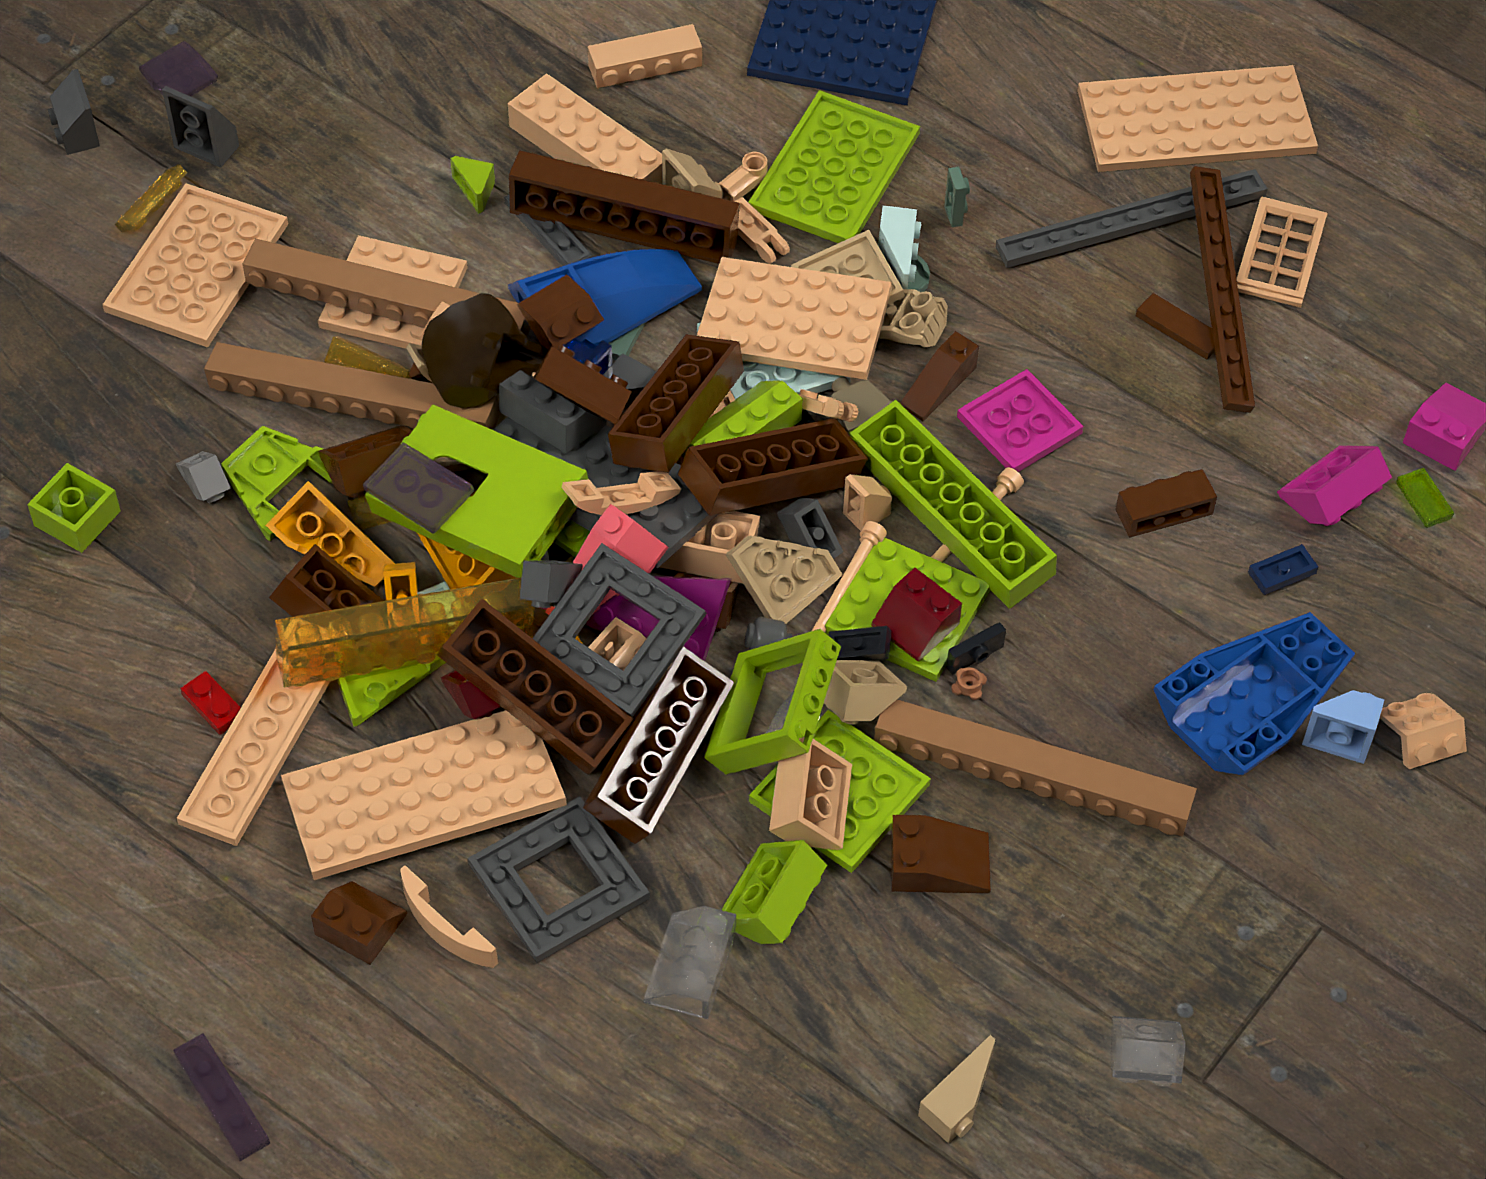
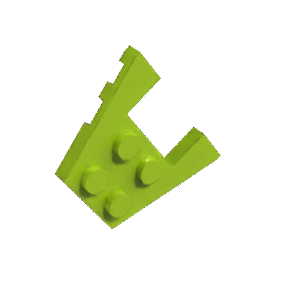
[221,426,332,541]

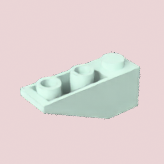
[878,206,921,289]

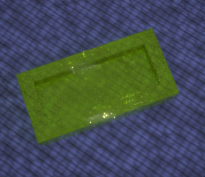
[1396,468,1454,528]

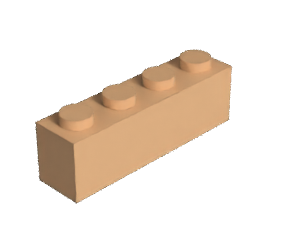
[588,24,702,88]

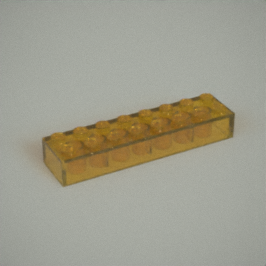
[275,577,535,688]

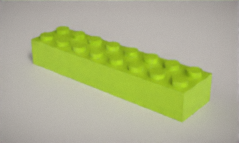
[850,400,1057,609]

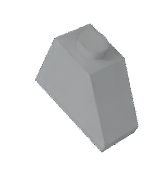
[176,451,230,503]

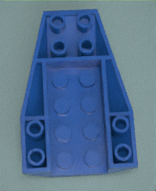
[508,249,702,354]
[1153,612,1355,775]

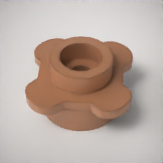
[951,668,987,700]

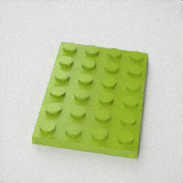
[748,90,920,243]

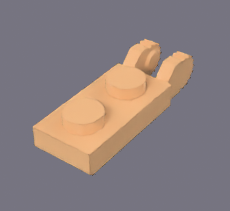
[734,197,790,264]
[798,389,859,422]

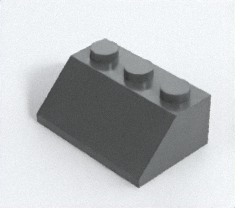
[499,370,607,454]

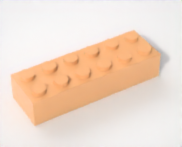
[508,73,662,184]

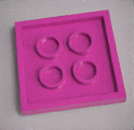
[957,369,1084,472]

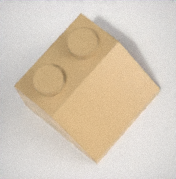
[662,149,724,199]
[824,660,907,724]

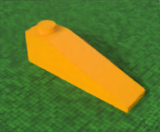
[265,481,395,587]

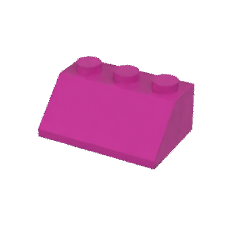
[1277,446,1392,526]

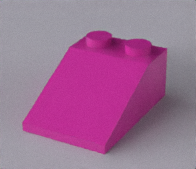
[1403,383,1486,471]

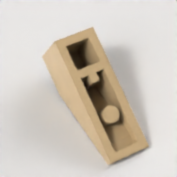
[918,1035,995,1143]

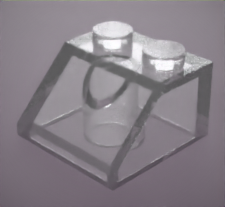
[1110,1016,1186,1086]

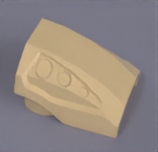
[879,289,948,347]

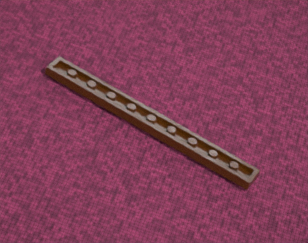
[1190,166,1255,413]

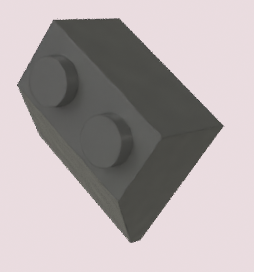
[47,69,100,155]

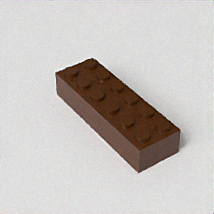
[608,334,744,473]
[678,418,868,516]
[437,598,633,775]
[582,646,734,844]

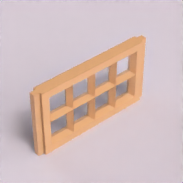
[1237,197,1327,308]

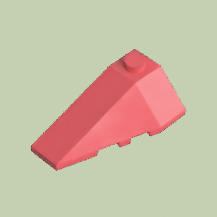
[545,504,669,615]

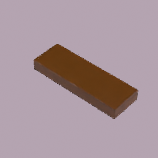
[1135,293,1215,360]

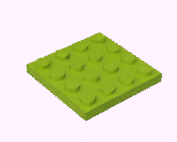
[825,537,990,682]
[749,709,931,873]

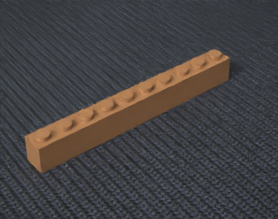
[242,238,531,336]
[204,342,500,429]
[874,700,1197,836]

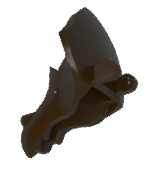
[422,293,548,408]

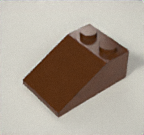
[269,544,386,641]
[891,815,991,893]

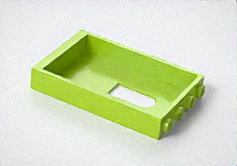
[365,404,589,580]

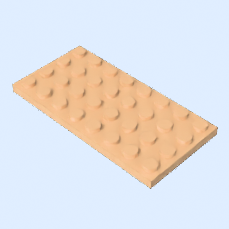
[1078,65,1318,172]
[281,710,567,880]

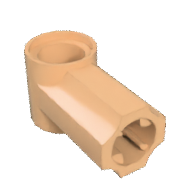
[718,152,768,201]

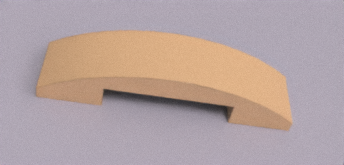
[561,471,681,515]
[400,865,498,968]

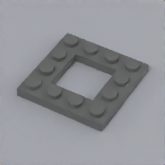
[533,543,706,717]
[468,796,650,963]

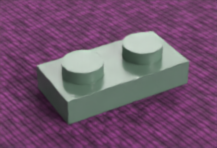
[944,167,970,227]

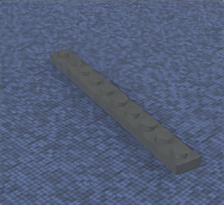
[996,169,1267,268]

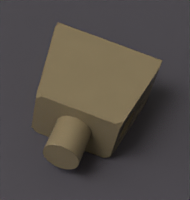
[831,377,892,435]

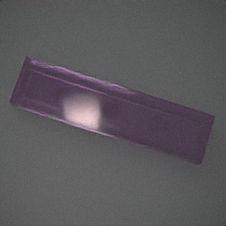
[173,1033,271,1161]

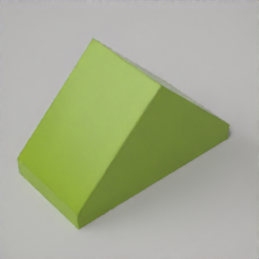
[450,156,495,214]

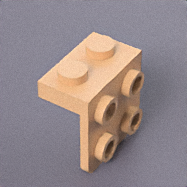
[1380,693,1467,769]

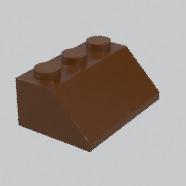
[533,344,632,424]
[318,425,430,498]

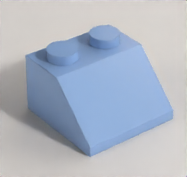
[1302,690,1384,764]

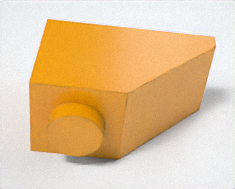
[383,562,421,633]

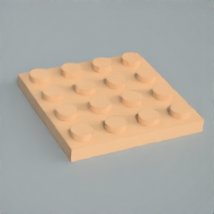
[318,235,467,349]

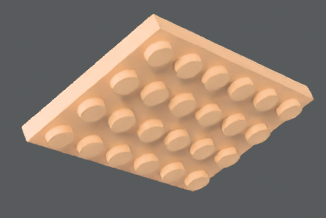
[103,183,288,347]
[697,257,892,380]

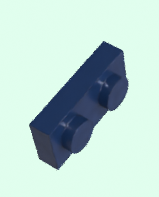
[1248,544,1318,595]

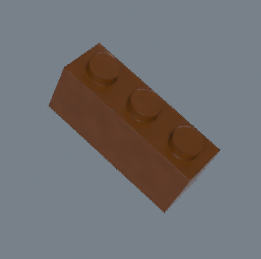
[1115,469,1217,538]

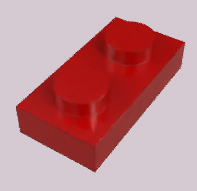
[180,671,241,735]

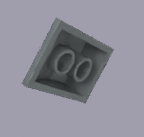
[162,86,239,168]

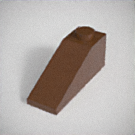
[900,331,979,422]

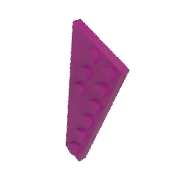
[530,576,731,661]

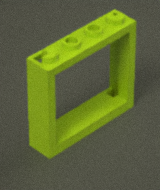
[704,629,841,775]

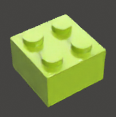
[27,463,121,553]

